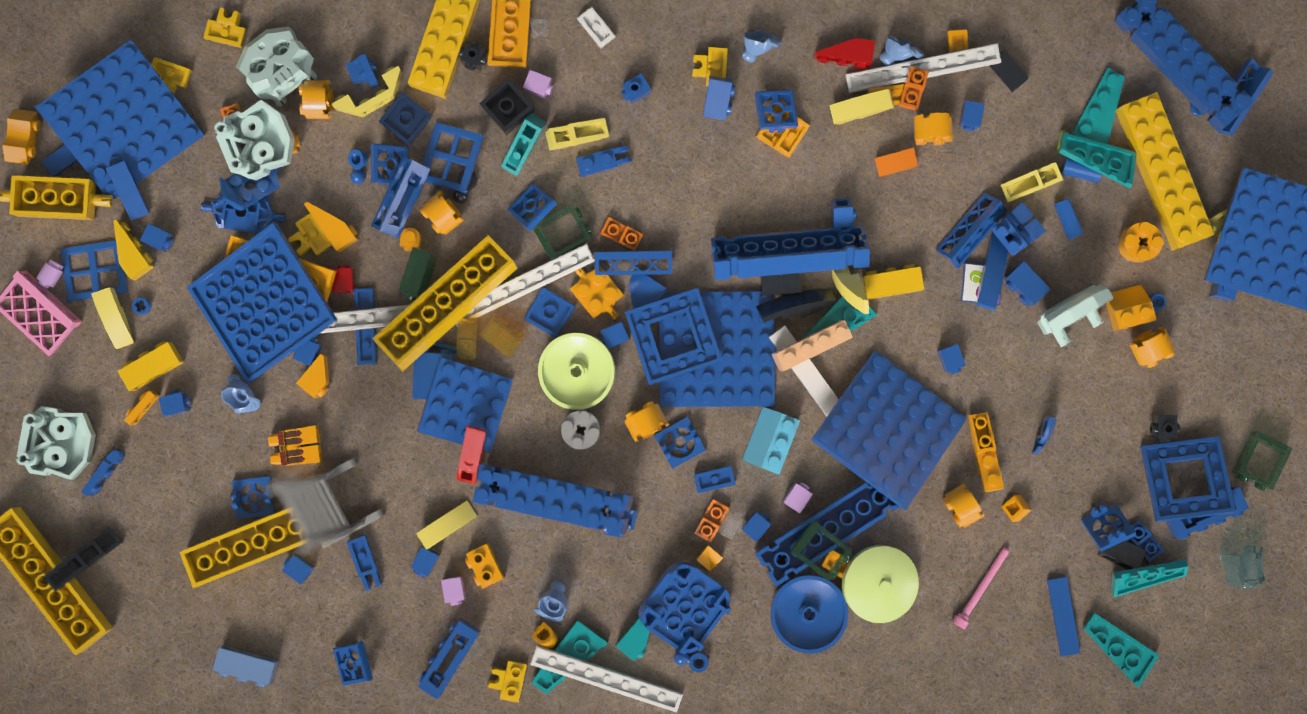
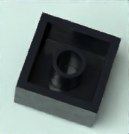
[479,79,535,136]

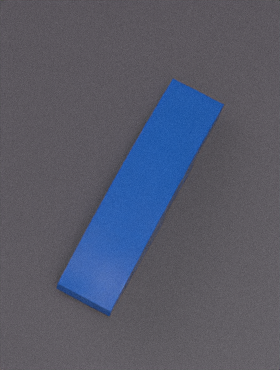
[976,234,1008,311]

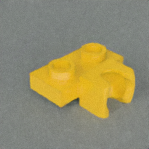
[203,7,247,48]
[692,47,728,86]
[151,57,192,94]
[288,213,333,256]
[487,660,527,703]

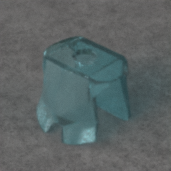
[1220,545,1266,589]

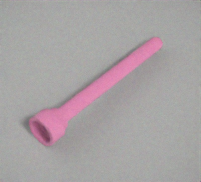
[951,547,1009,630]

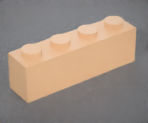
[771,320,853,371]

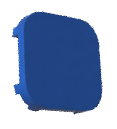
[639,562,731,655]

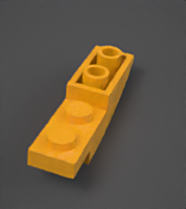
[968,412,1004,493]

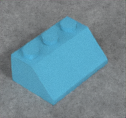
[742,407,800,474]

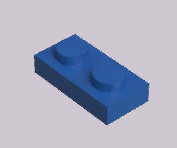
[694,466,736,494]

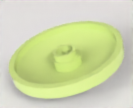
[538,333,615,410]
[842,545,919,623]

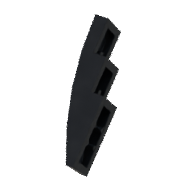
[756,288,837,323]
[43,527,123,592]

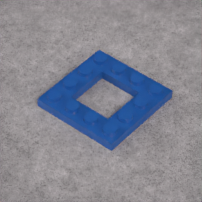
[625,288,722,385]
[1140,436,1236,522]

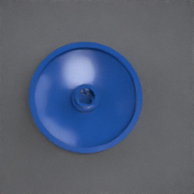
[770,575,848,653]

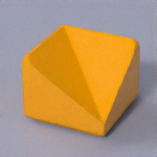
[1001,494,1032,522]
[696,545,723,572]

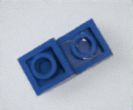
[1129,520,1164,563]

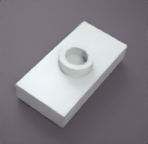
[577,6,616,49]

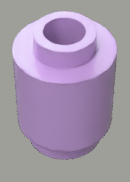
[36,259,64,289]

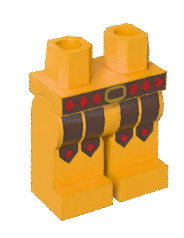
[268,425,323,466]

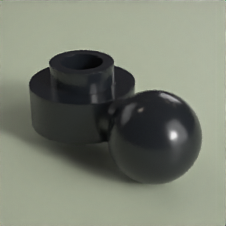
[453,170,478,204]

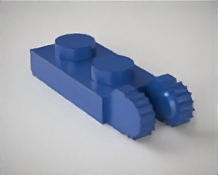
[576,146,632,177]
[81,450,125,496]
[347,534,382,591]

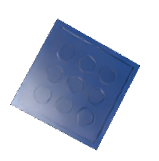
[417,357,513,453]

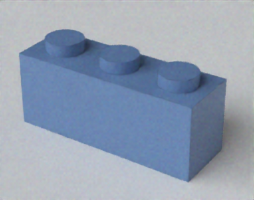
[212,645,279,687]

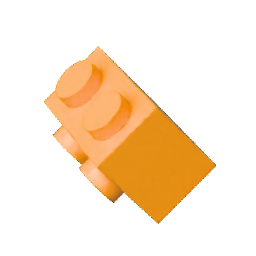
[465,543,505,589]

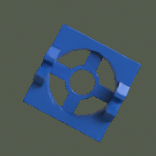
[754,90,798,133]
[371,143,408,186]
[507,183,557,231]
[654,417,706,469]
[230,476,275,519]
[1081,504,1136,552]
[333,640,373,686]

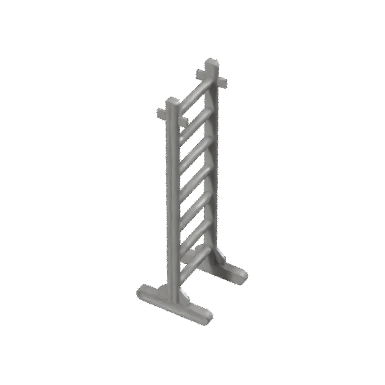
[266,458,385,552]

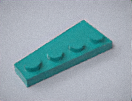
[1071,68,1125,144]
[1059,133,1137,189]
[801,296,877,339]
[1111,560,1189,598]
[1083,612,1159,688]
[531,619,608,694]

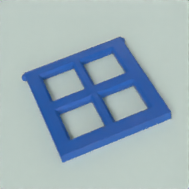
[422,122,484,193]
[60,240,128,303]

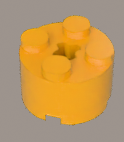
[299,80,334,119]
[913,113,953,145]
[420,191,464,235]
[1118,222,1164,262]
[1129,327,1176,368]
[624,401,669,442]
[942,483,985,528]

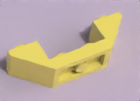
[332,66,403,117]

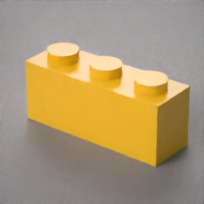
[861,264,924,300]
[118,341,184,391]

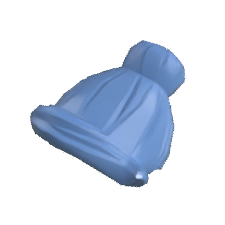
[742,30,783,63]
[880,36,924,66]
[221,374,261,414]
[534,581,568,622]

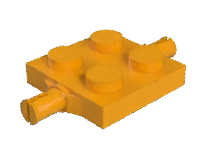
[570,266,624,320]

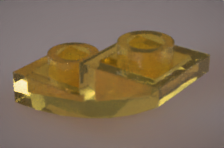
[457,318,478,359]

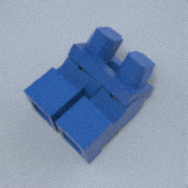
[991,202,1046,256]

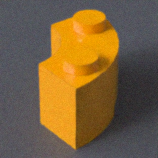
[2,109,41,164]

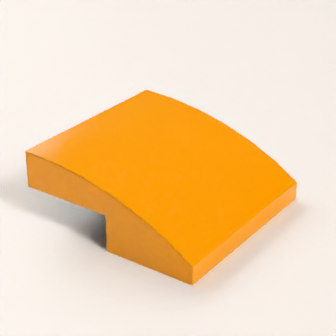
[755,104,810,157]

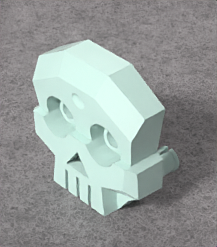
[236,26,317,106]
[214,100,295,180]
[1037,285,1113,347]
[16,406,96,480]

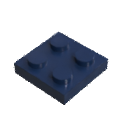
[378,92,433,146]

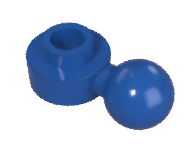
[348,149,368,184]
[674,651,709,672]

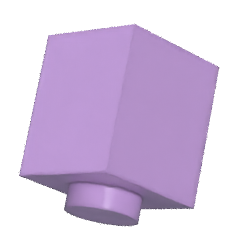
[523,70,554,99]
[782,482,812,513]
[441,575,466,606]

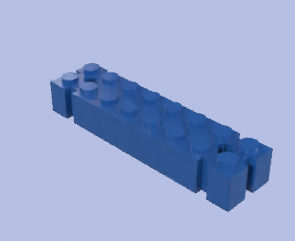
[1115,0,1254,132]
[711,225,870,280]
[472,464,633,535]
[754,482,900,587]

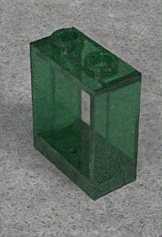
[533,204,592,260]
[398,247,438,301]
[1232,431,1293,491]
[789,520,852,581]

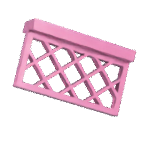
[0,270,82,356]

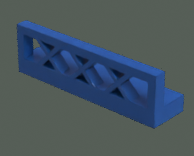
[1207,57,1274,136]
[936,192,1007,269]
[595,251,672,275]

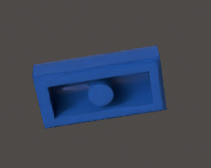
[1061,156,1102,183]
[1054,199,1083,240]

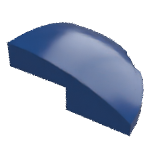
[629,269,667,309]
[1032,417,1057,455]

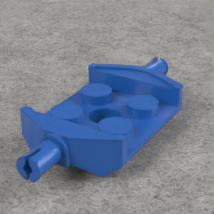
[211,166,284,210]
[200,192,286,234]

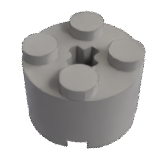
[561,411,601,449]

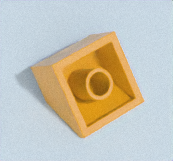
[1106,285,1157,331]

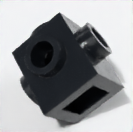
[459,42,488,71]
[1149,415,1180,442]

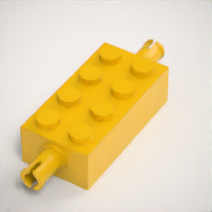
[0,176,114,220]

